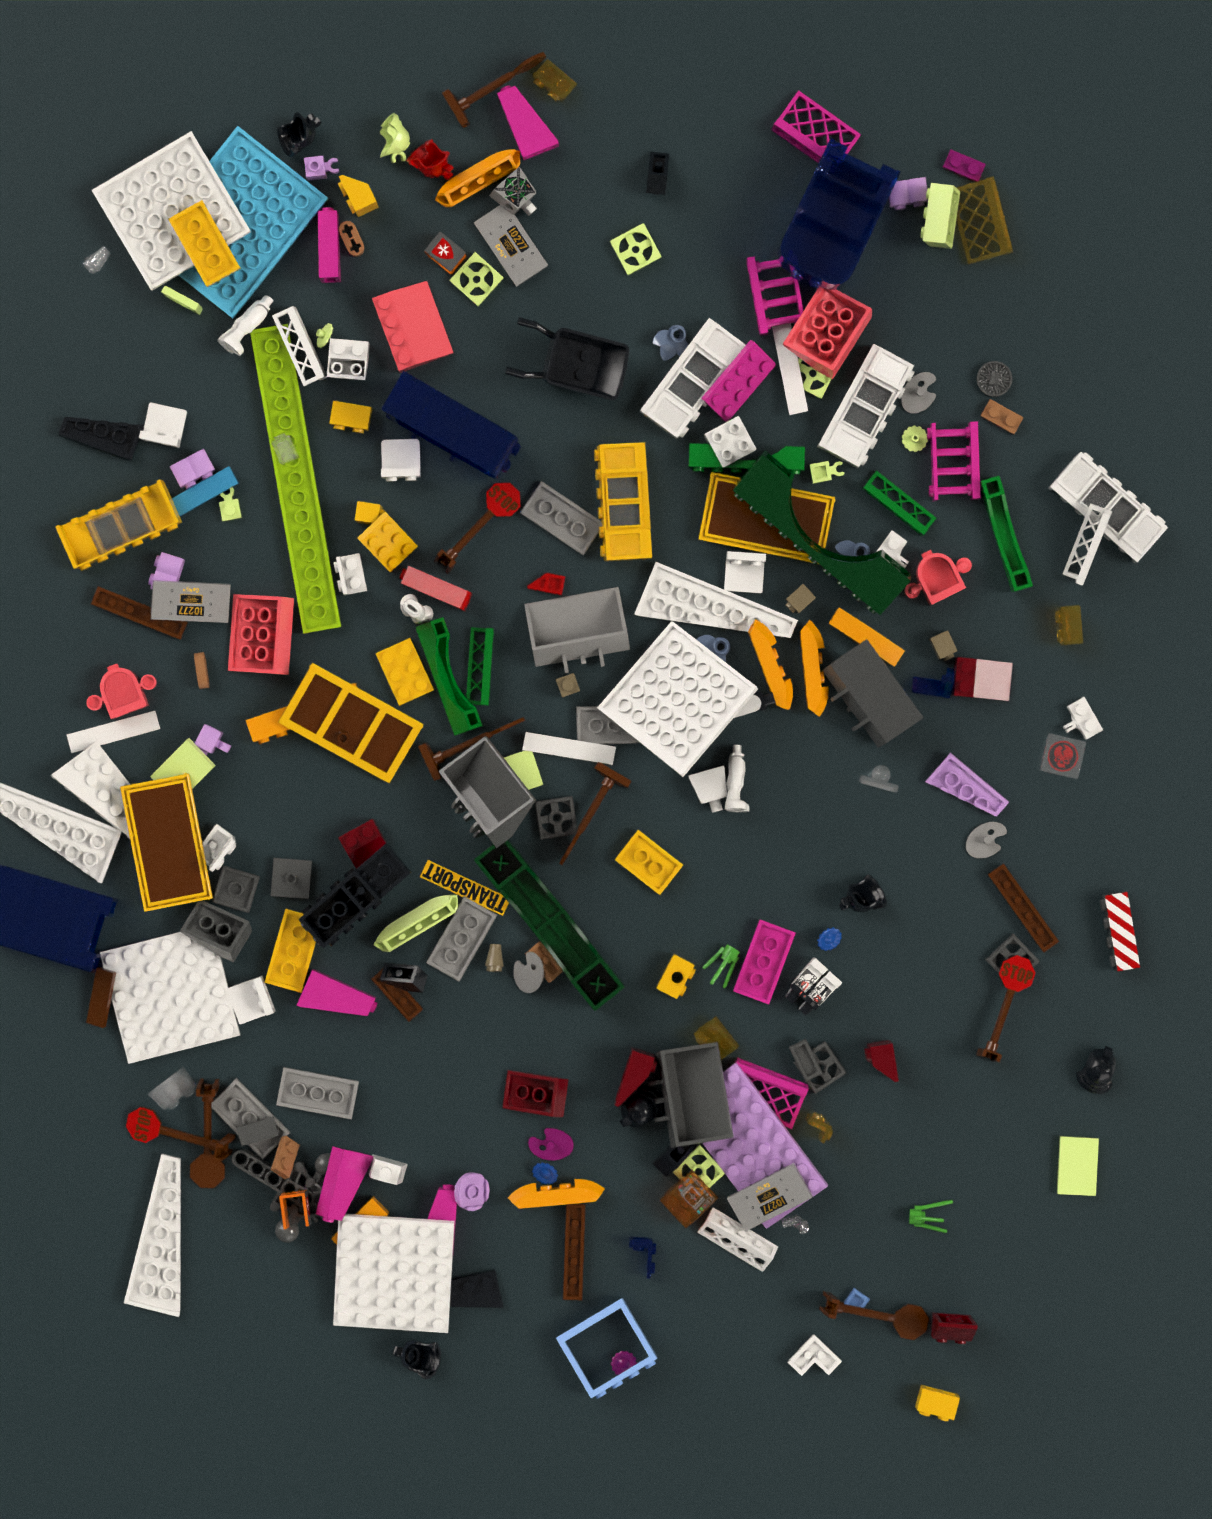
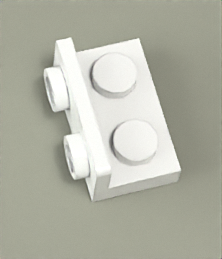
[334,553,367,595]

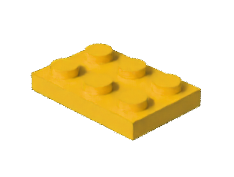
[358,512,418,572]
[375,638,434,706]
[614,830,683,895]

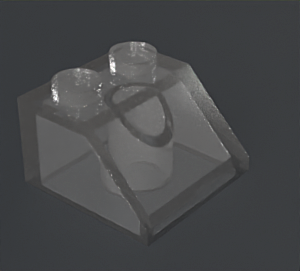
[148,1067,197,1110]

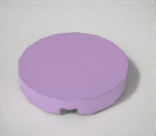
[454,1172,490,1211]

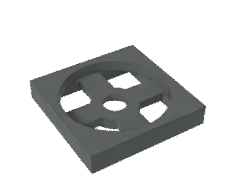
[535,796,577,840]
[985,934,1040,974]
[793,1041,847,1094]

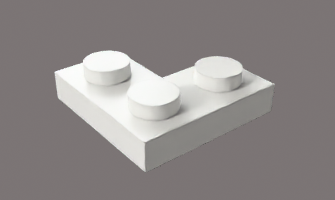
[787,1334,842,1376]

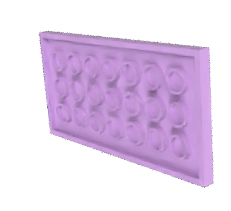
[703,1062,828,1229]

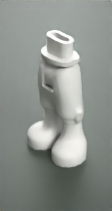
[217,295,273,356]
[400,594,434,624]
[725,745,749,812]

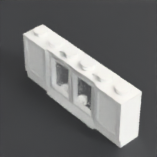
[640,318,746,440]
[817,344,915,468]
[1048,452,1168,563]

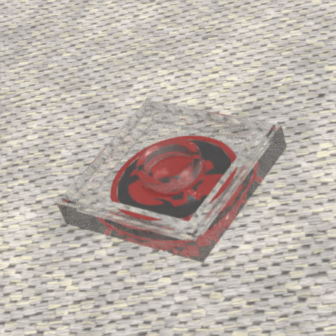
[1040,733,1087,779]

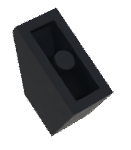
[646,151,669,195]
[380,963,428,993]
[653,1144,696,1177]

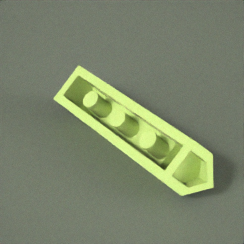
[374,895,458,952]

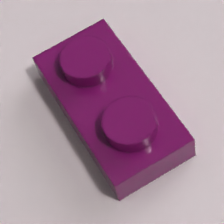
[942,149,986,183]

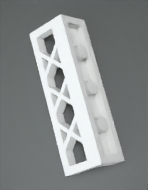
[272,306,328,386]
[1063,503,1112,586]
[697,1207,778,1272]

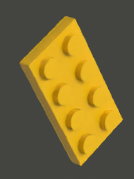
[169,200,241,287]
[264,908,316,993]

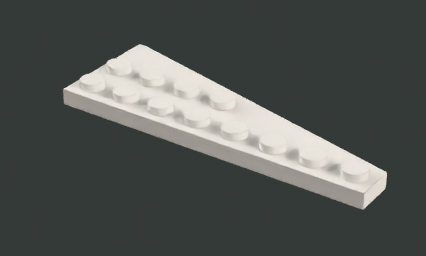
[635,562,798,638]
[124,1154,181,1317]

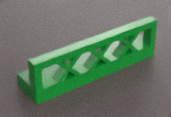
[862,471,936,536]
[466,627,494,705]

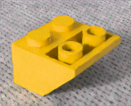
[338,175,379,217]

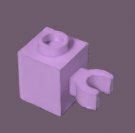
[304,156,339,181]
[195,724,231,755]

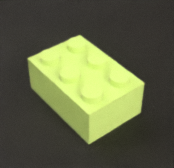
[921,183,960,249]

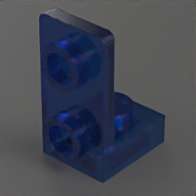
[912,668,955,698]
[629,1237,656,1279]

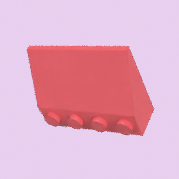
[372,281,454,373]
[783,282,872,379]
[228,594,294,675]

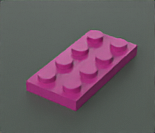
[701,340,776,422]
[733,919,796,1005]

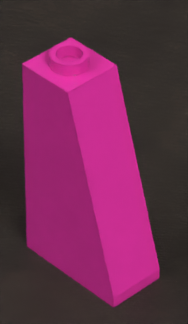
[497,85,559,161]
[318,207,341,283]
[297,969,378,1016]
[316,1147,373,1223]
[427,1184,457,1260]

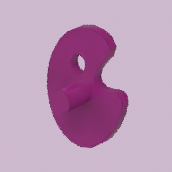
[528,1128,574,1161]

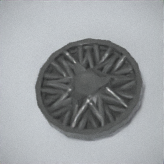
[976,361,1012,397]

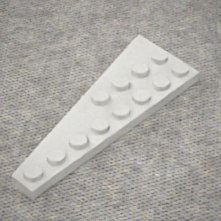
[51,741,131,839]
[0,783,122,883]

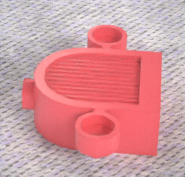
[904,550,972,605]
[86,664,157,719]

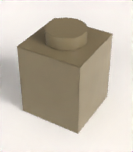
[785,584,816,614]
[929,630,957,661]
[556,673,580,698]

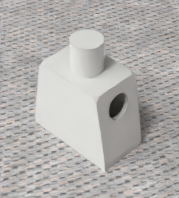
[688,766,727,813]
[367,1154,408,1185]

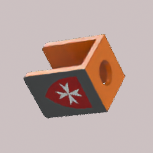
[424,232,466,275]
[279,1190,312,1229]

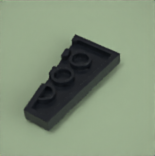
[58,417,144,461]
[450,1269,504,1308]

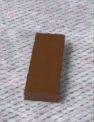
[86,967,116,1028]
[371,969,423,1022]

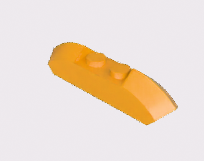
[435,149,520,207]
[748,619,793,710]
[799,620,829,717]
[508,1179,605,1209]

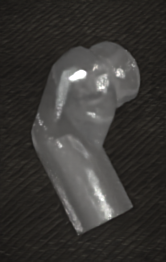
[781,1215,809,1234]

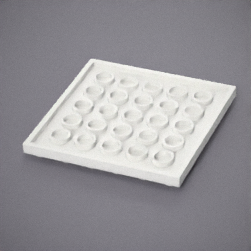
[92,131,251,291]
[597,621,758,777]
[100,932,241,1064]
[333,1214,455,1333]

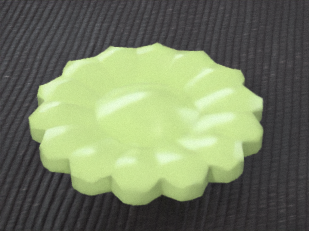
[316,323,333,348]
[902,425,928,452]

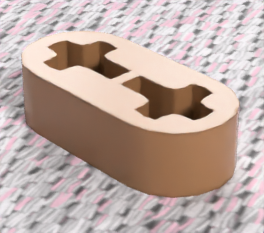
[339,221,365,257]
[194,652,210,689]

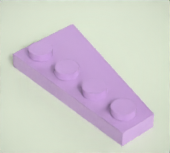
[925,752,1009,817]

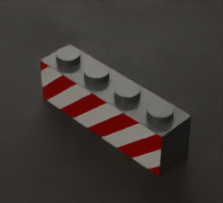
[1100,891,1140,971]

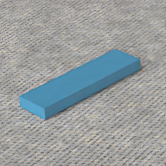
[172,466,239,516]

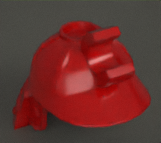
[407,139,454,180]

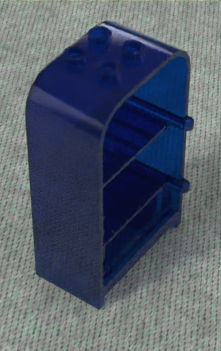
[777,138,901,290]
[382,371,521,480]
[0,865,119,973]

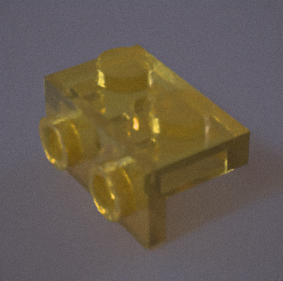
[533,59,577,102]
[1055,605,1083,646]
[694,1016,739,1060]
[805,1112,833,1144]

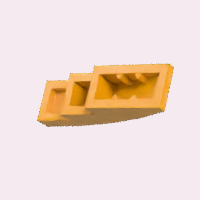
[829,608,905,667]

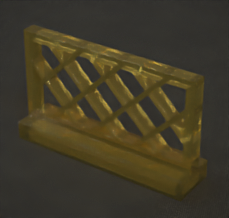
[957,176,1014,264]

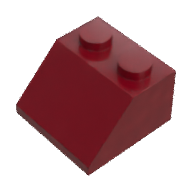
[864,1040,899,1082]

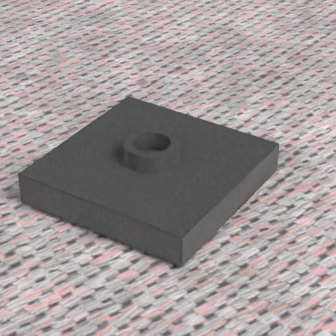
[271,858,312,899]
[212,865,260,913]

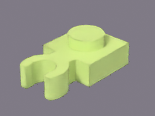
[809,461,844,484]
[219,487,242,522]

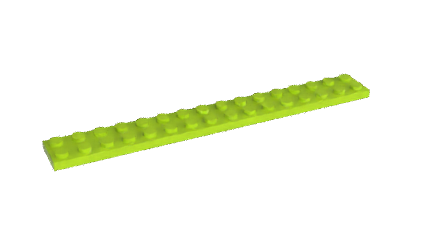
[250,324,341,634]

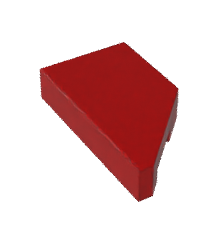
[527,573,566,596]

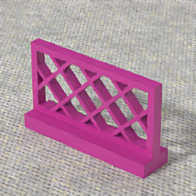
[771,90,861,174]
[735,1057,809,1129]

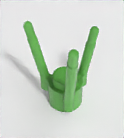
[702,944,740,988]
[909,1200,953,1233]

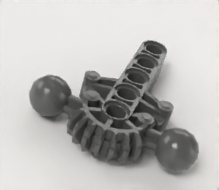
[232,1148,331,1243]

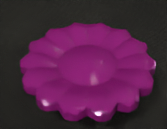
[611,1351,637,1375]

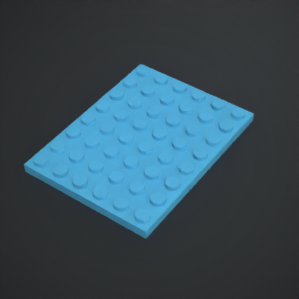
[178,126,328,319]

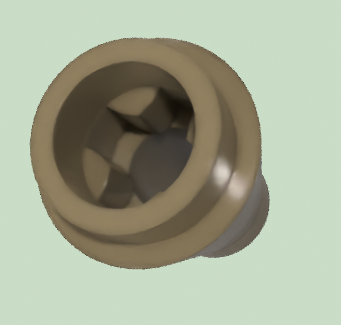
[485,944,504,972]

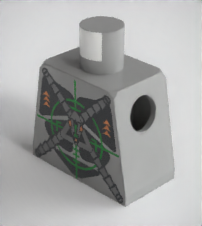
[489,167,537,216]

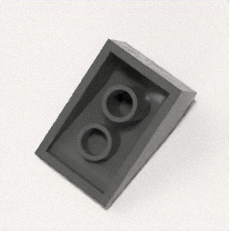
[180,900,252,963]

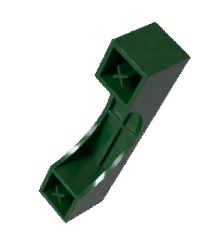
[733,450,911,615]
[474,839,625,1011]

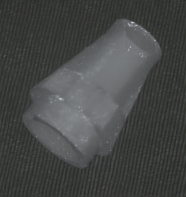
[82,246,111,274]

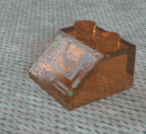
[660,1170,718,1228]

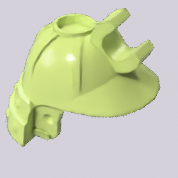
[380,113,410,163]

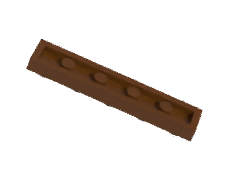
[91,586,188,640]
[987,864,1059,953]
[563,1203,585,1300]

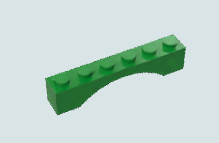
[688,443,805,475]
[980,475,1033,592]
[415,617,483,736]

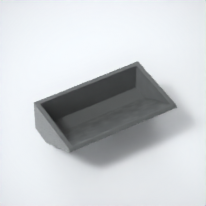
[822,639,924,748]
[439,736,536,848]
[648,1042,734,1148]

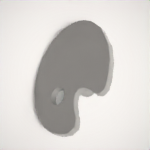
[901,372,936,414]
[966,822,1007,858]
[513,951,544,993]

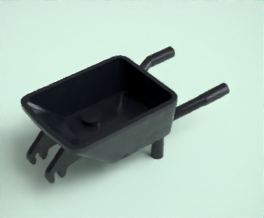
[505,317,629,400]

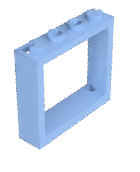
[556,1298,658,1399]

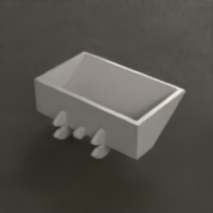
[524,587,630,673]

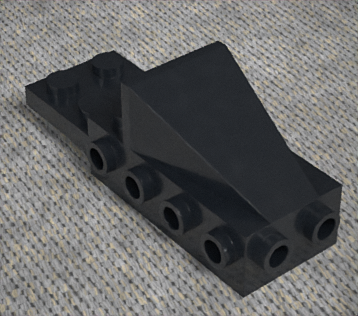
[298,843,411,949]

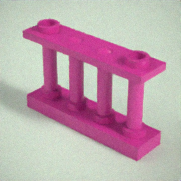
[746,250,803,336]
[927,421,981,501]

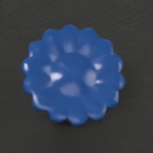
[817,927,842,951]
[532,1162,558,1185]

